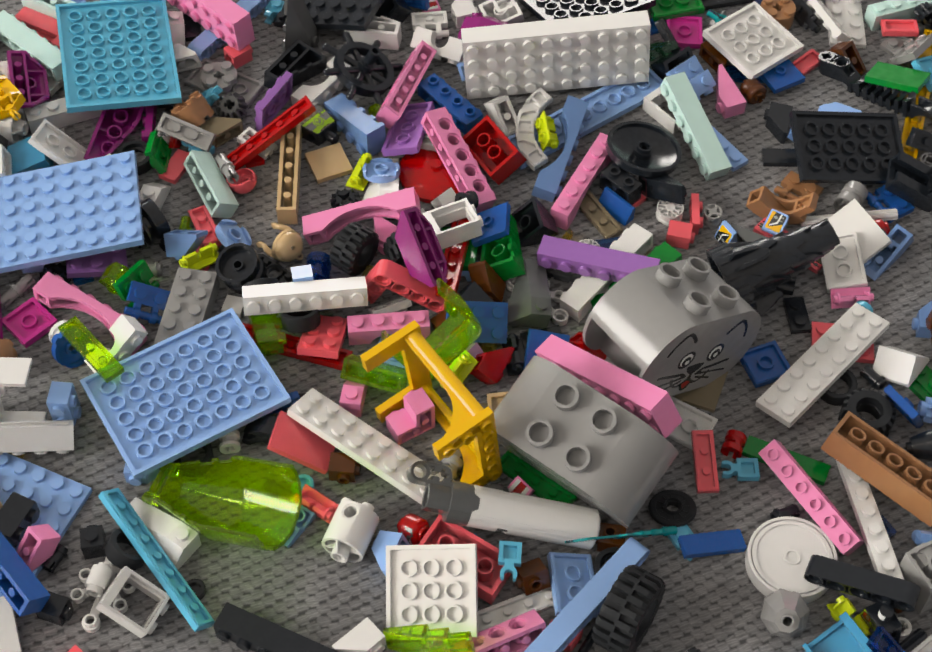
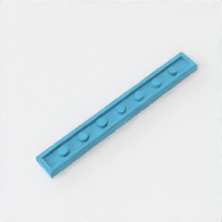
[98,488,215,632]

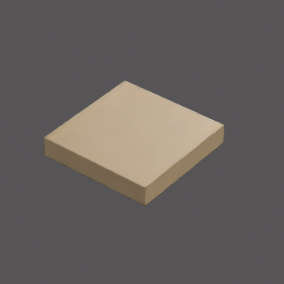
[304,142,353,184]

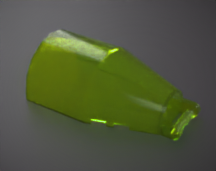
[141,455,302,551]

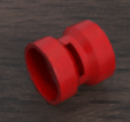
[721,429,747,459]

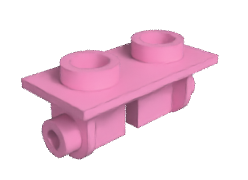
[830,286,874,309]

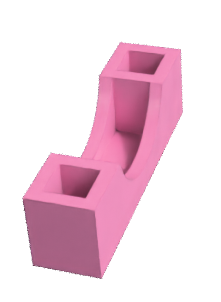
[347,310,430,346]

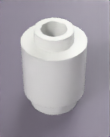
[84,562,114,598]

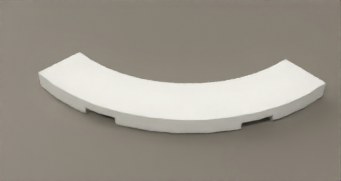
[515,87,553,171]

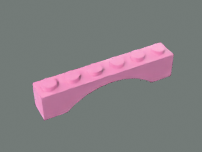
[550,132,612,231]
[302,187,421,245]
[32,272,147,355]

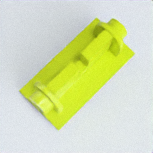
[535,111,559,151]
[346,153,372,191]
[178,243,219,270]
[440,348,478,389]
[826,595,870,637]

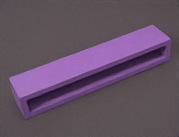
[537,235,660,282]

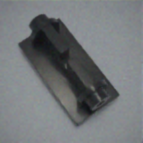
[502,333,525,376]

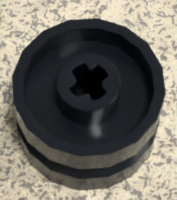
[215,243,266,294]

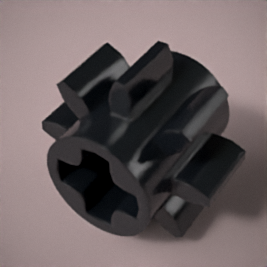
[914,2,932,25]

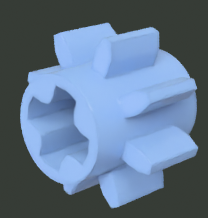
[916,396,932,424]

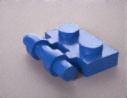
[866,185,915,223]
[124,281,170,325]

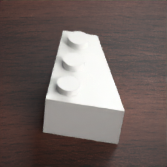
[344,15,402,51]

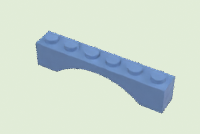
[531,95,590,202]

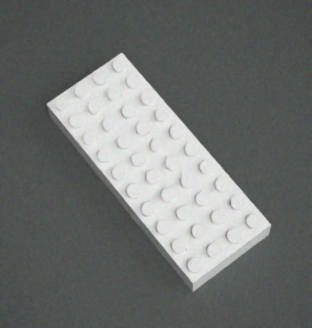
[461,10,651,99]

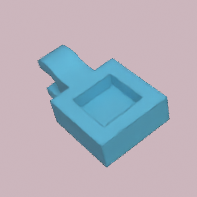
[264,0,284,25]

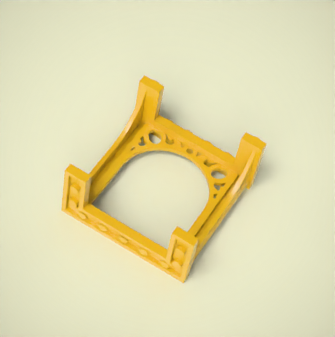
[360,320,503,486]

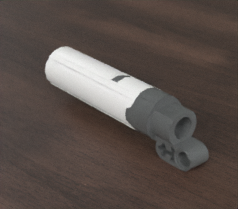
[406,461,601,550]

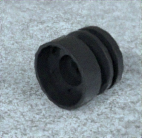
[137,198,171,250]

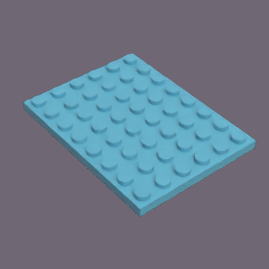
[55,0,182,113]

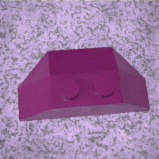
[7,50,50,108]
[395,207,447,288]

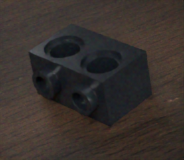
[599,163,642,205]

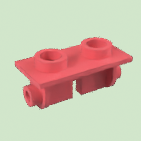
[294,484,339,524]

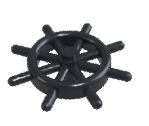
[322,31,403,108]

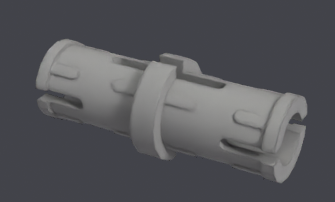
[215,153,239,184]
[0,273,36,309]

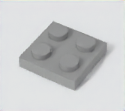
[888,34,932,65]

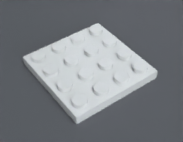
[702,1,804,80]
[386,544,478,638]

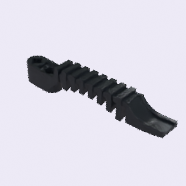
[818,51,932,119]

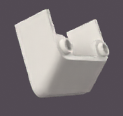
[0,357,47,422]

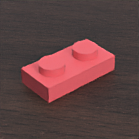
[689,193,703,235]

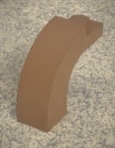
[746,186,819,225]

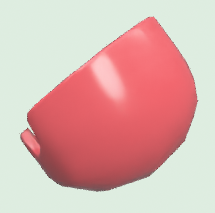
[226,168,257,194]

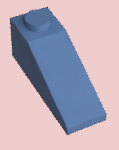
[864,224,914,281]

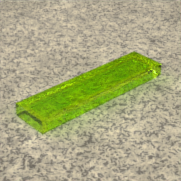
[58,316,125,383]

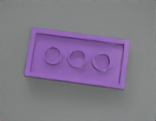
[381,101,435,157]

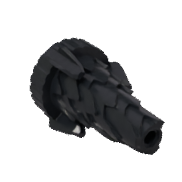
[706,218,840,317]

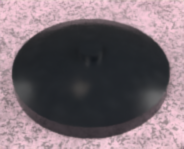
[606,121,682,177]

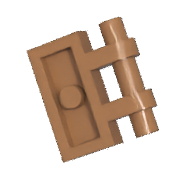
[774,170,824,200]

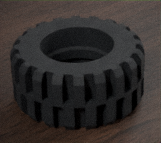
[592,565,666,652]

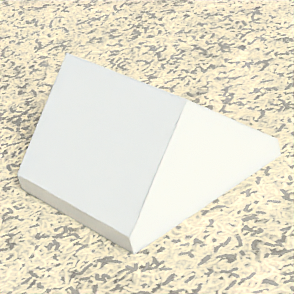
[873,345,930,388]

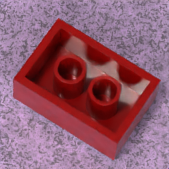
[462,115,527,185]

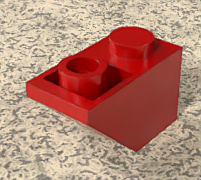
[470,347,515,385]

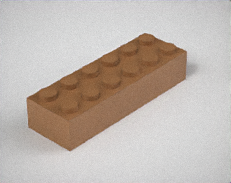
[820,411,932,527]

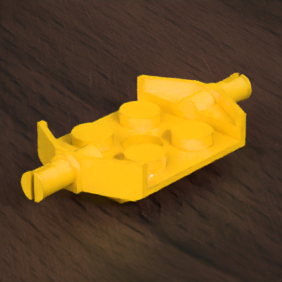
[0,75,26,121]

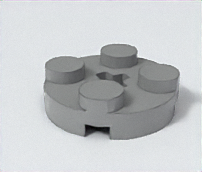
[201,61,238,94]

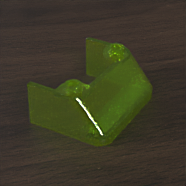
[381,278,482,381]

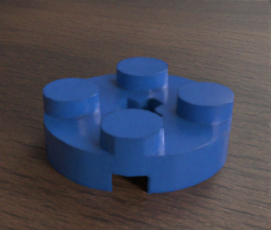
[51,326,93,368]

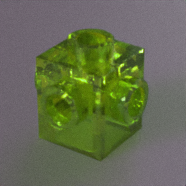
[98,261,129,295]

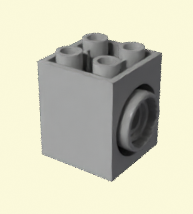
[899,540,932,614]

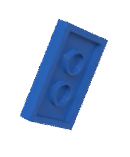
[445,300,508,344]

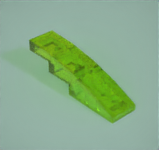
[383,624,475,652]

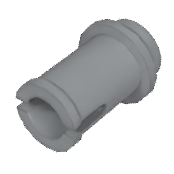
[148,261,163,277]

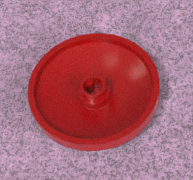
[399,149,459,204]

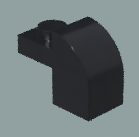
[242,414,277,445]

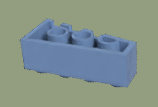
[324,93,386,156]

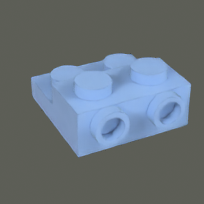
[665,55,717,100]

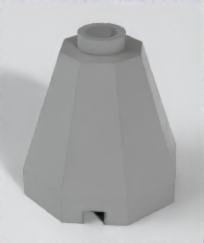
[760,588,810,639]

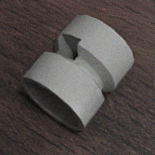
[833,180,868,212]

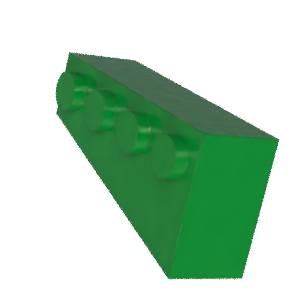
[480,214,526,281]

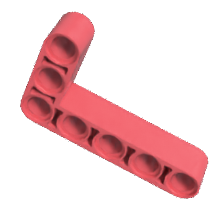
[365,259,459,314]

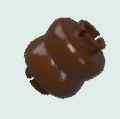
[740,78,767,104]

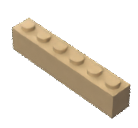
[276,122,302,224]

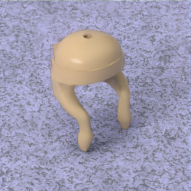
[256,222,303,262]

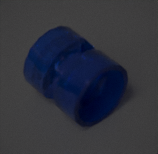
[306,251,332,280]

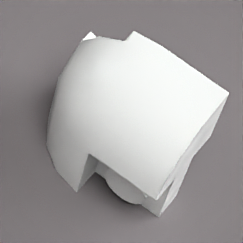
[478,0,524,24]

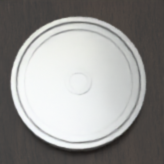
[745,516,838,604]

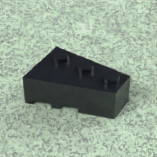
[264,39,327,88]

